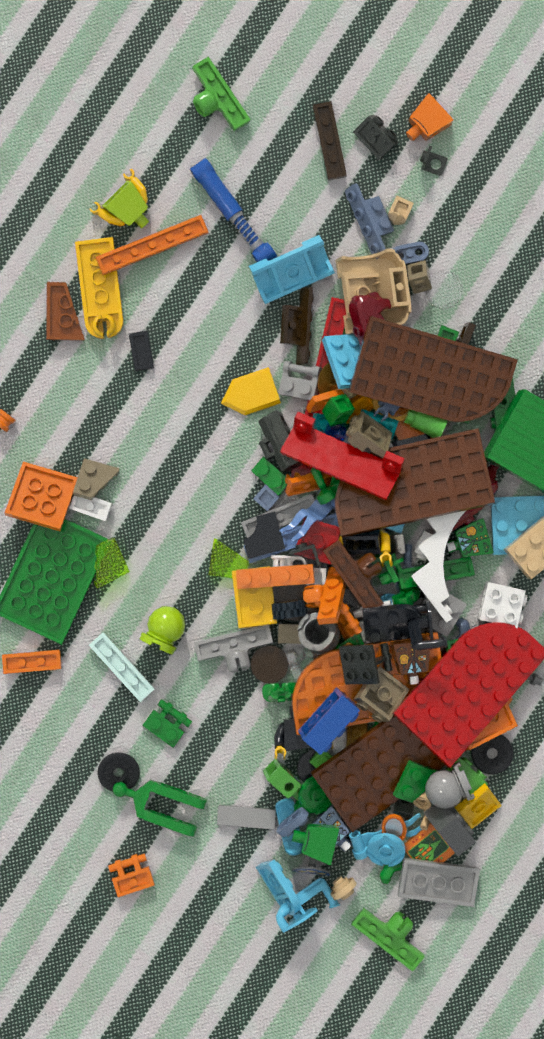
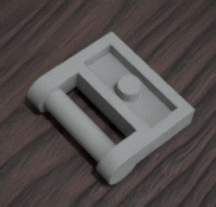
[278,361,322,401]

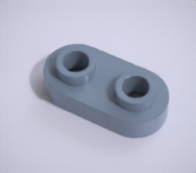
[393,242,429,265]
[276,807,309,837]

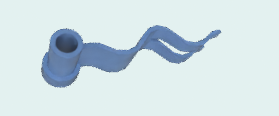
[279,489,336,542]

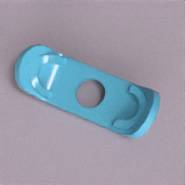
[275,798,302,856]

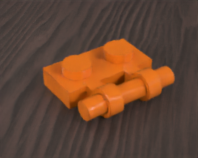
[337,602,363,639]
[108,853,155,897]

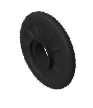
[471,735,513,775]
[97,752,140,792]

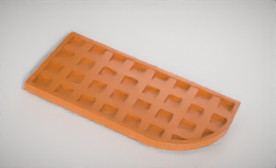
[292,632,441,735]

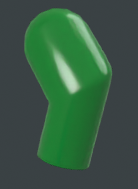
[379,861,403,884]

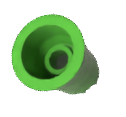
[404,410,448,438]

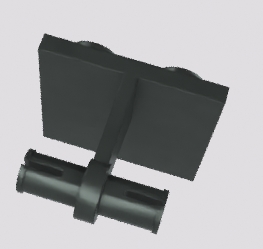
[339,643,393,685]

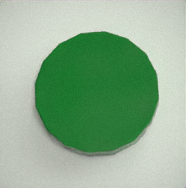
[298,776,332,814]

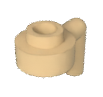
[413,792,432,830]

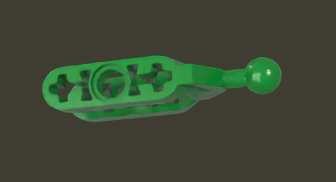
[112,779,207,837]

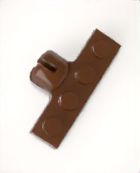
[323,540,384,608]

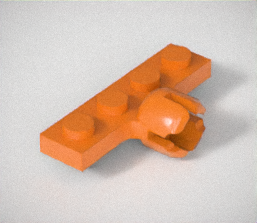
[303,567,346,625]

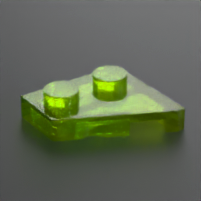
[94,537,130,589]
[208,539,249,579]

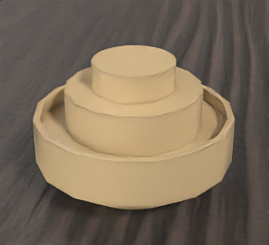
[330,876,357,900]

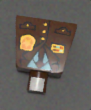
[390,637,430,684]

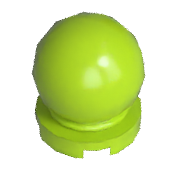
[139,606,185,655]

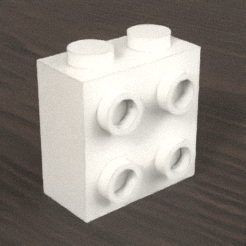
[477,582,527,628]

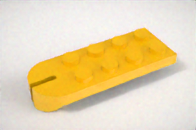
[75,237,124,339]

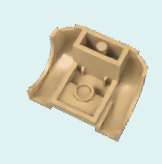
[335,249,411,334]

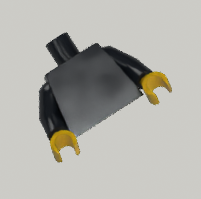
[274,706,334,760]

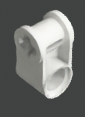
[271,555,308,567]

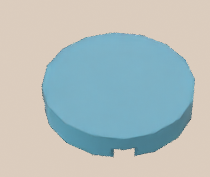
[367,833,406,867]

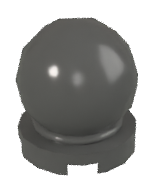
[297,613,340,654]

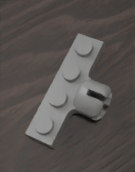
[194,625,273,673]

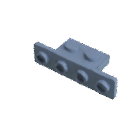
[345,183,394,259]

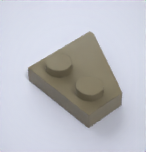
[73,459,119,500]

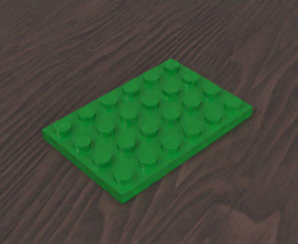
[0,519,111,645]

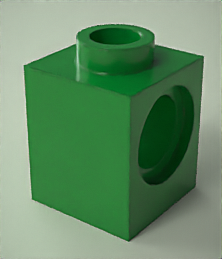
[322,394,355,426]

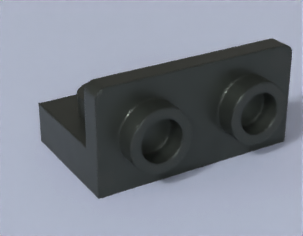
[353,115,399,160]

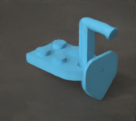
[256,860,340,933]

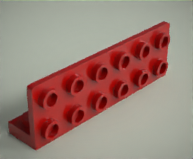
[280,412,405,500]

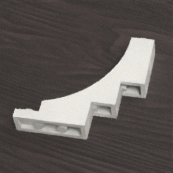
[411,510,467,623]

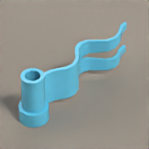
[349,813,422,860]

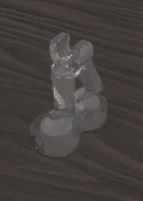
[285,649,321,683]

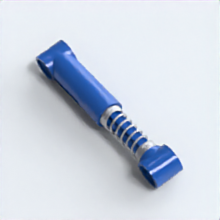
[190,158,278,262]

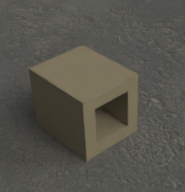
[278,623,301,644]

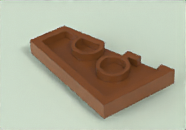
[46,282,85,341]

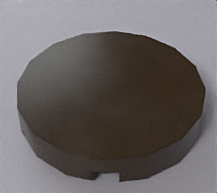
[251,645,289,684]

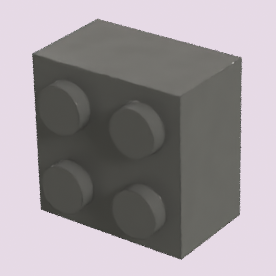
[424,805,476,856]

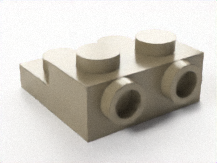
[346,411,392,458]
[354,666,410,723]

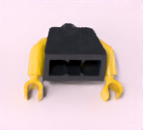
[339,529,393,567]

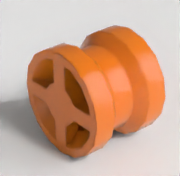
[0,409,16,432]

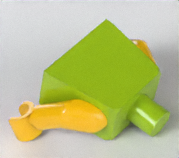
[90,169,149,228]

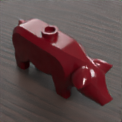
[349,292,391,347]

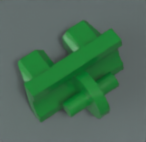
[371,552,404,585]

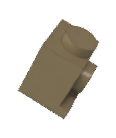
[407,260,432,294]

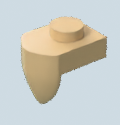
[388,195,414,225]

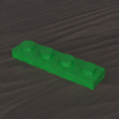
[396,556,475,590]

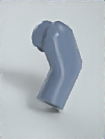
[456,618,470,639]

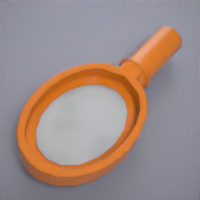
[382,814,407,841]

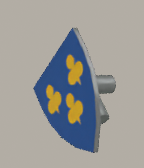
[292,857,331,876]

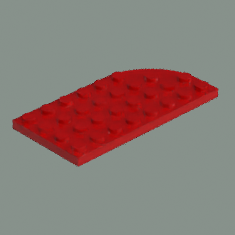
[392,622,544,767]

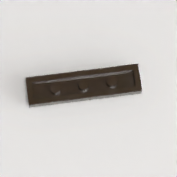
[313,101,347,181]

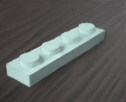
[89,632,155,702]

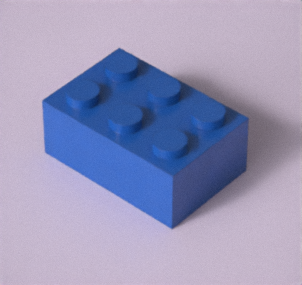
[298,687,360,755]

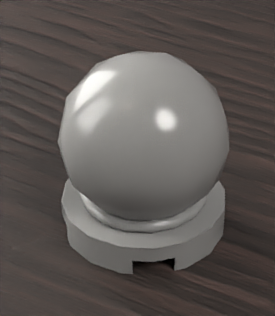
[425,762,475,809]

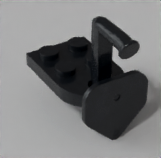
[362,601,448,650]

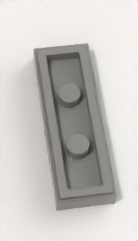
[217,805,276,829]

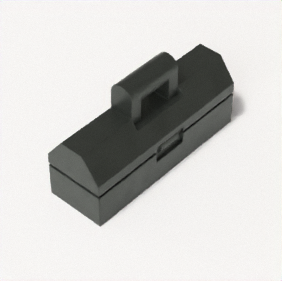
[258,410,303,473]

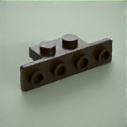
[280,287,314,365]

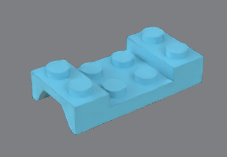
[249,235,335,304]

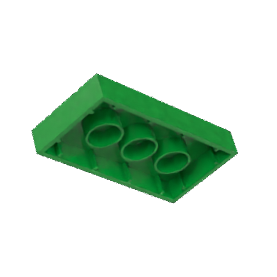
[484,389,544,493]

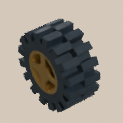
[271,600,308,619]

